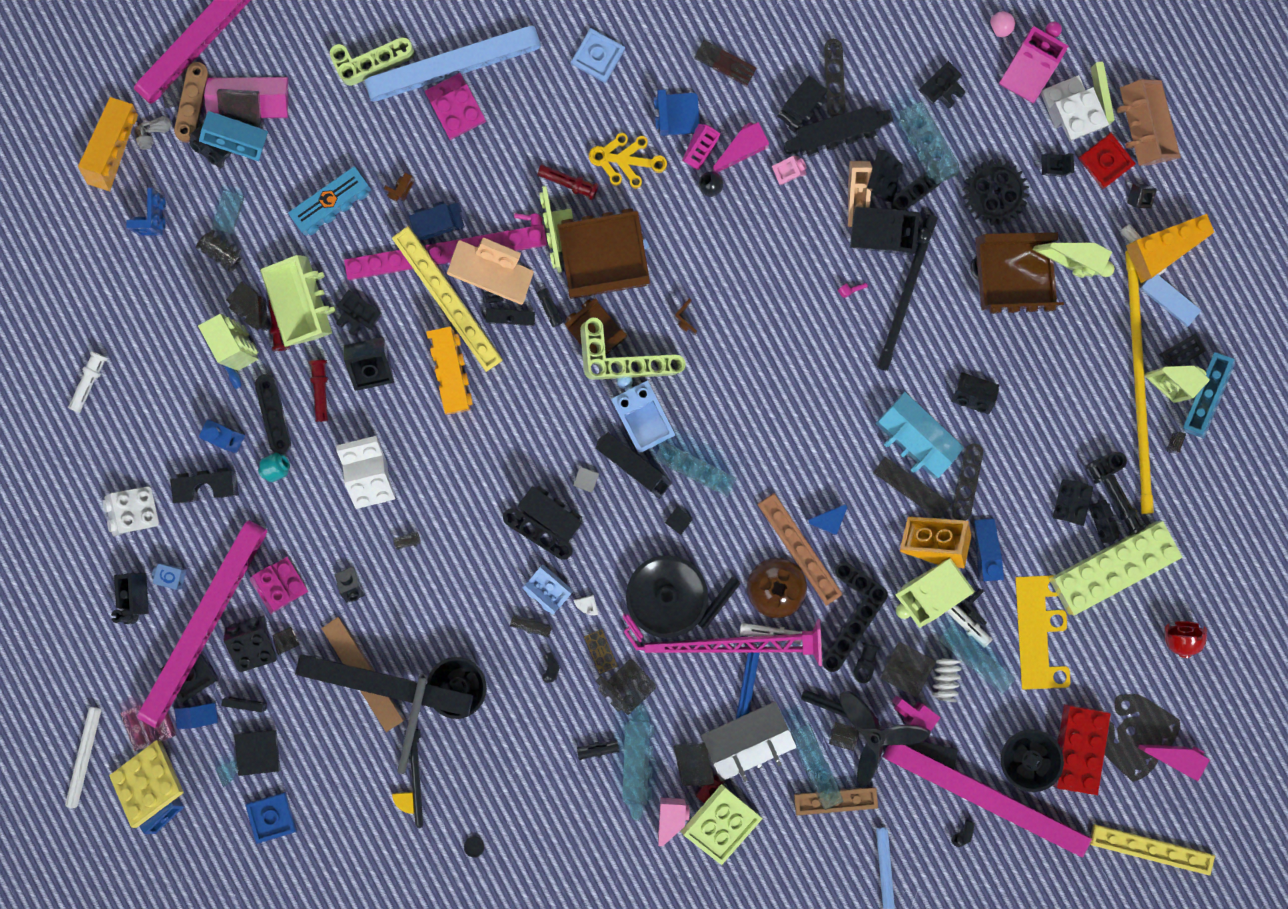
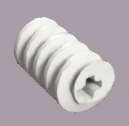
[932,658,962,702]

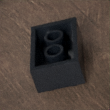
[518,485,584,543]

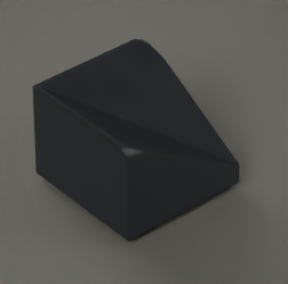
[1127,184,1157,208]

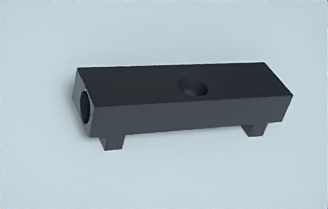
[485,308,535,327]

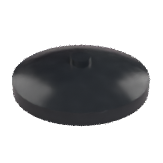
[626,555,708,638]

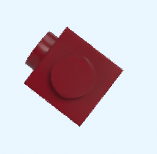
[695,774,727,803]

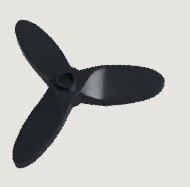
[840,691,931,787]

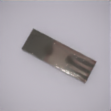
[694,40,757,87]

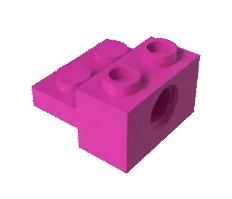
[250,557,308,614]
[891,696,941,731]

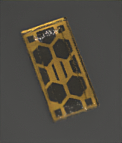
[584,629,618,675]

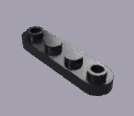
[255,374,291,454]

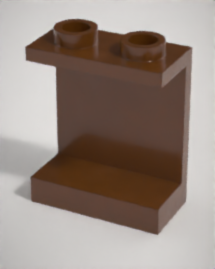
[564,298,627,355]

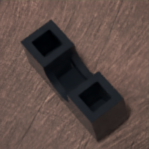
[170,468,239,504]

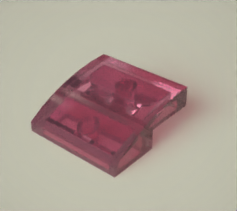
[120,704,176,751]

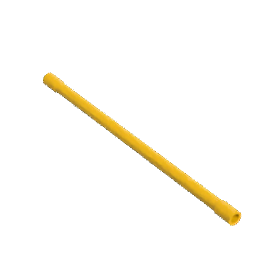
[1125,251,1154,514]

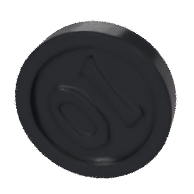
[464,836,485,858]

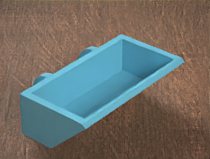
[875,392,964,479]

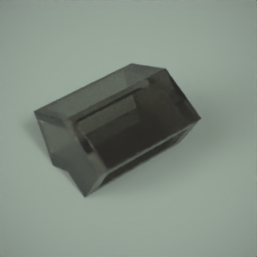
[829,722,859,751]

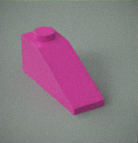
[712,122,769,173]
[1138,745,1210,781]

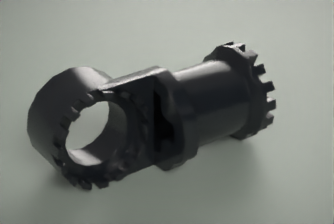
[853,642,880,684]

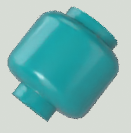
[258,452,290,482]

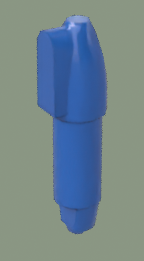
[224,366,241,389]

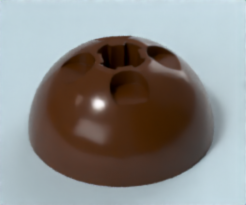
[747,558,807,618]

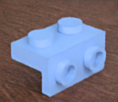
[523,565,573,614]

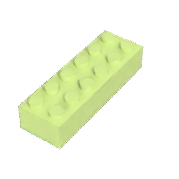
[1049,521,1183,616]

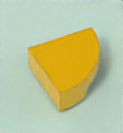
[392,792,414,814]

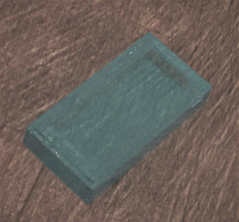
[212,190,245,235]

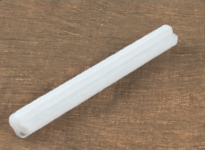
[65,707,101,808]

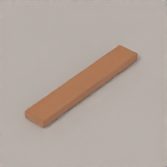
[757,493,843,606]

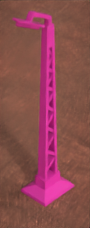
[622,613,822,666]

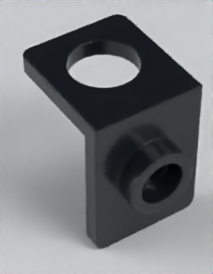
[962,588,987,625]

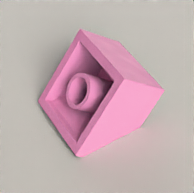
[658,797,690,846]

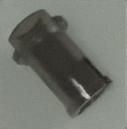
[393,531,421,550]

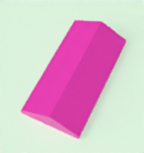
[204,77,288,118]

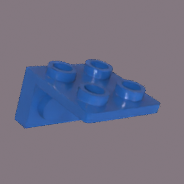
[126,187,166,236]

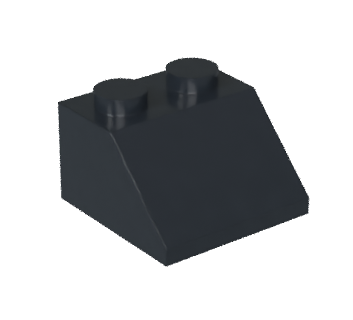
[344,337,394,391]

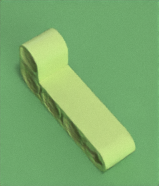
[330,38,414,86]

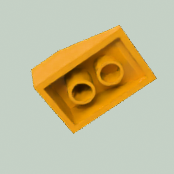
[900,517,971,569]

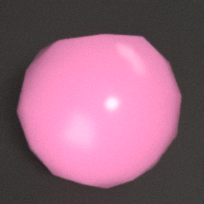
[990,11,1015,37]

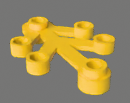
[589,133,667,189]

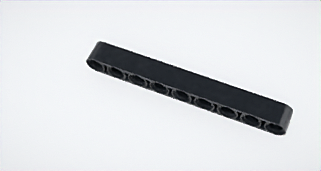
[295,654,474,716]

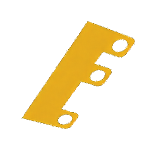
[1016,575,1070,690]

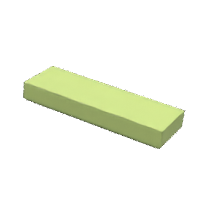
[1090,61,1115,126]

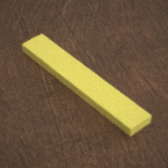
[1090,824,1215,876]

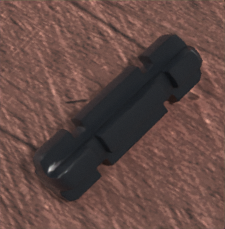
[537,288,563,327]

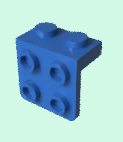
[654,90,700,136]

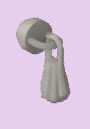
[136,116,172,150]

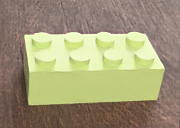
[198,314,259,371]

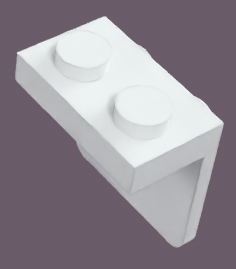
[103,487,159,536]

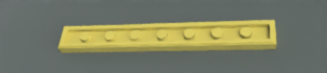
[392,226,503,372]

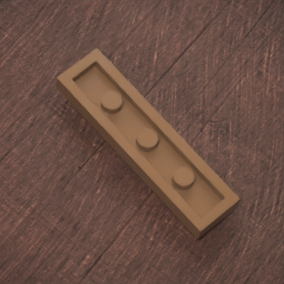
[794,787,878,816]

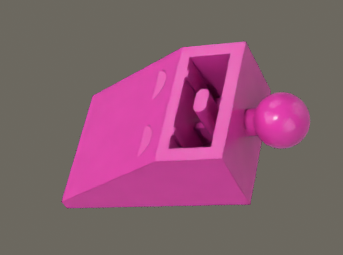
[999,21,1069,104]

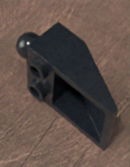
[850,207,931,255]

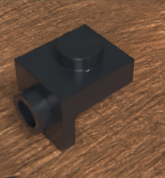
[1041,153,1075,177]
[334,567,365,603]

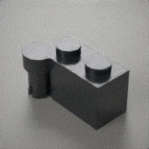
[777,75,828,133]
[111,573,149,624]

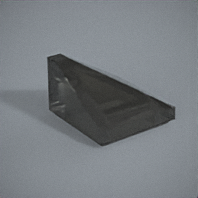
[272,627,300,655]

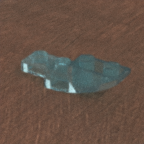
[938,624,1016,694]
[790,723,844,810]

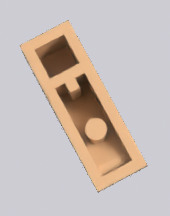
[848,161,872,227]

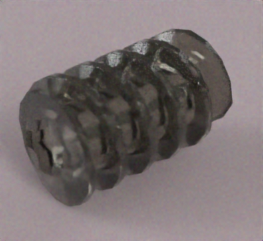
[196,229,242,272]

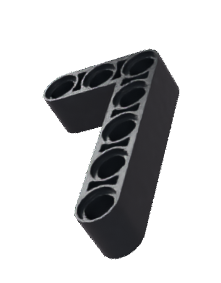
[822,562,888,672]

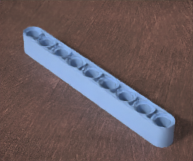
[364,26,541,101]

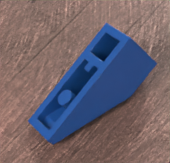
[974,519,1004,582]

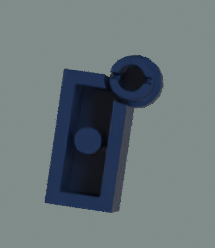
[409,202,465,241]

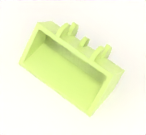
[260,255,336,347]

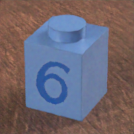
[152,563,187,590]

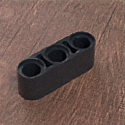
[891,168,944,211]

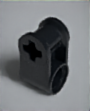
[1085,452,1127,484]

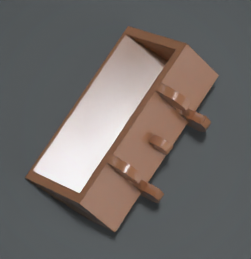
[1117,79,1181,166]

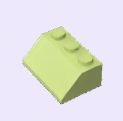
[1144,366,1210,403]

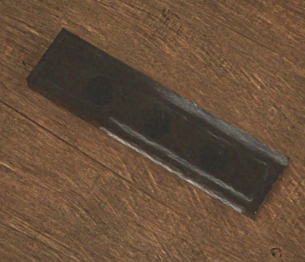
[873,456,951,519]

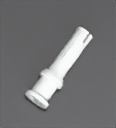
[68,351,108,413]

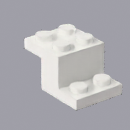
[1041,75,1109,142]
[336,436,395,509]

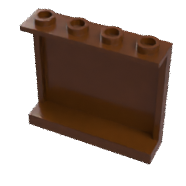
[557,208,651,299]
[975,232,1064,314]

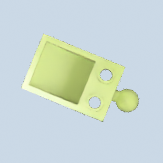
[1033,243,1115,278]
[895,558,975,628]

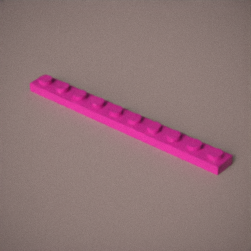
[344,225,547,281]

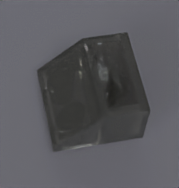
[226,282,269,331]

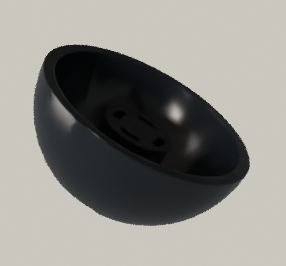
[427,657,487,719]
[1001,729,1064,792]

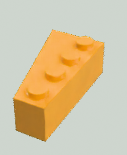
[78,97,138,192]
[1126,214,1215,283]
[426,326,473,415]

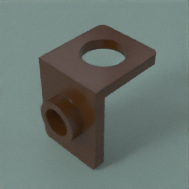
[674,298,697,335]

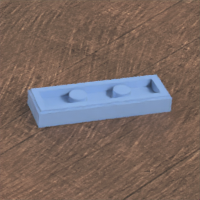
[1140,274,1202,327]

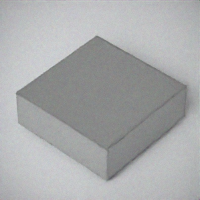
[573,467,599,493]

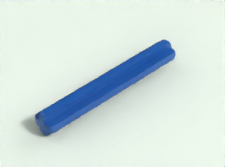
[736,652,760,719]

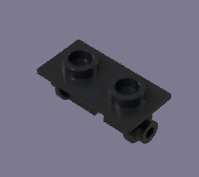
[1089,499,1121,543]

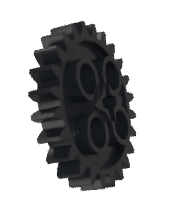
[962,159,1029,226]

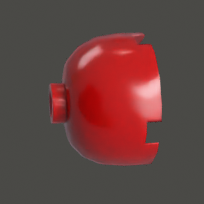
[1164,621,1207,658]

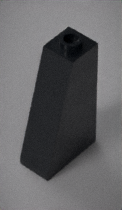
[595,432,672,499]

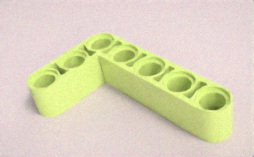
[580,318,686,380]

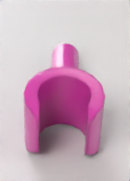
[514,213,542,226]
[838,283,868,298]

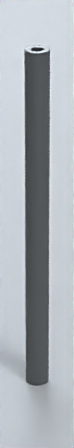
[397,674,427,774]

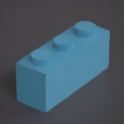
[199,111,268,162]

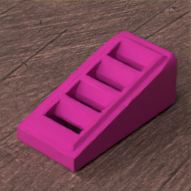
[682,124,720,170]

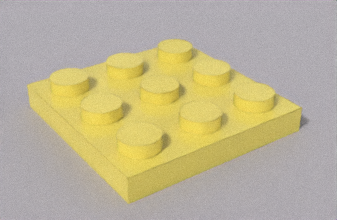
[109,740,184,828]

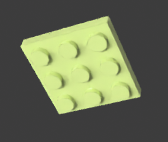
[680,784,763,865]

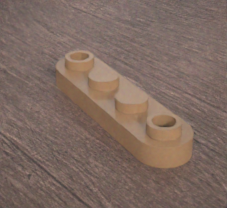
[174,62,209,143]

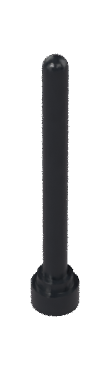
[404,729,423,828]

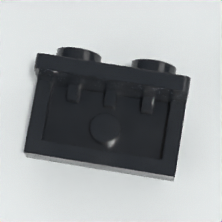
[189,122,232,169]
[951,372,1000,414]
[1053,479,1093,526]

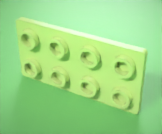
[539,186,574,273]

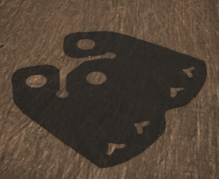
[1104,694,1180,782]

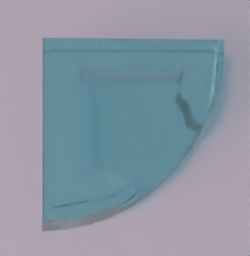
[215,759,237,787]

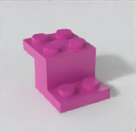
[425,73,486,140]

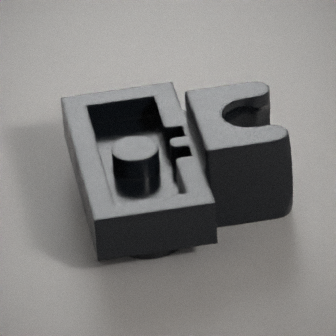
[918,61,966,109]
[336,289,382,336]

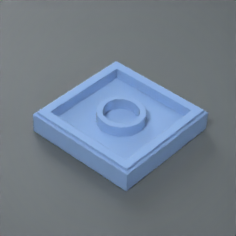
[571,28,625,84]

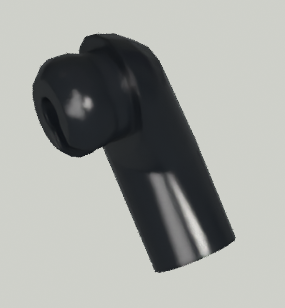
[951,820,975,847]

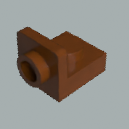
[383,173,415,202]

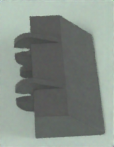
[701,701,796,782]

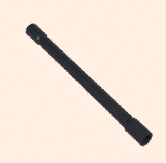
[876,214,938,371]

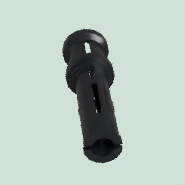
[1103,474,1146,535]

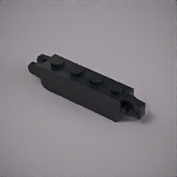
[783,106,893,157]

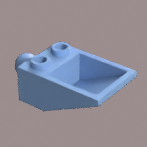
[611,377,675,453]

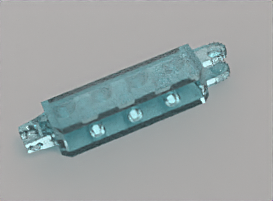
[622,704,654,821]

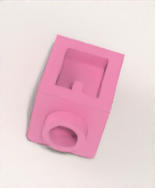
[772,156,807,185]

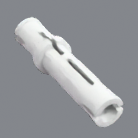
[946,605,993,648]
[740,622,802,644]

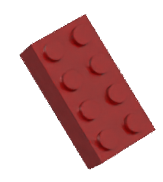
[1053,704,1111,796]

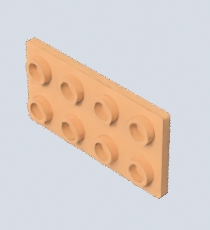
[447,238,534,305]

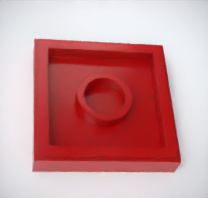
[1078,133,1136,190]

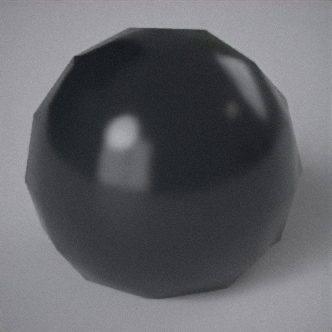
[698,171,724,197]

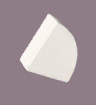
[574,595,599,615]

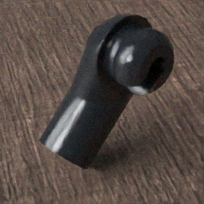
[542,652,560,683]

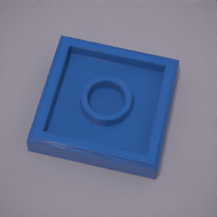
[245,792,297,844]

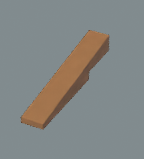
[321,617,405,732]

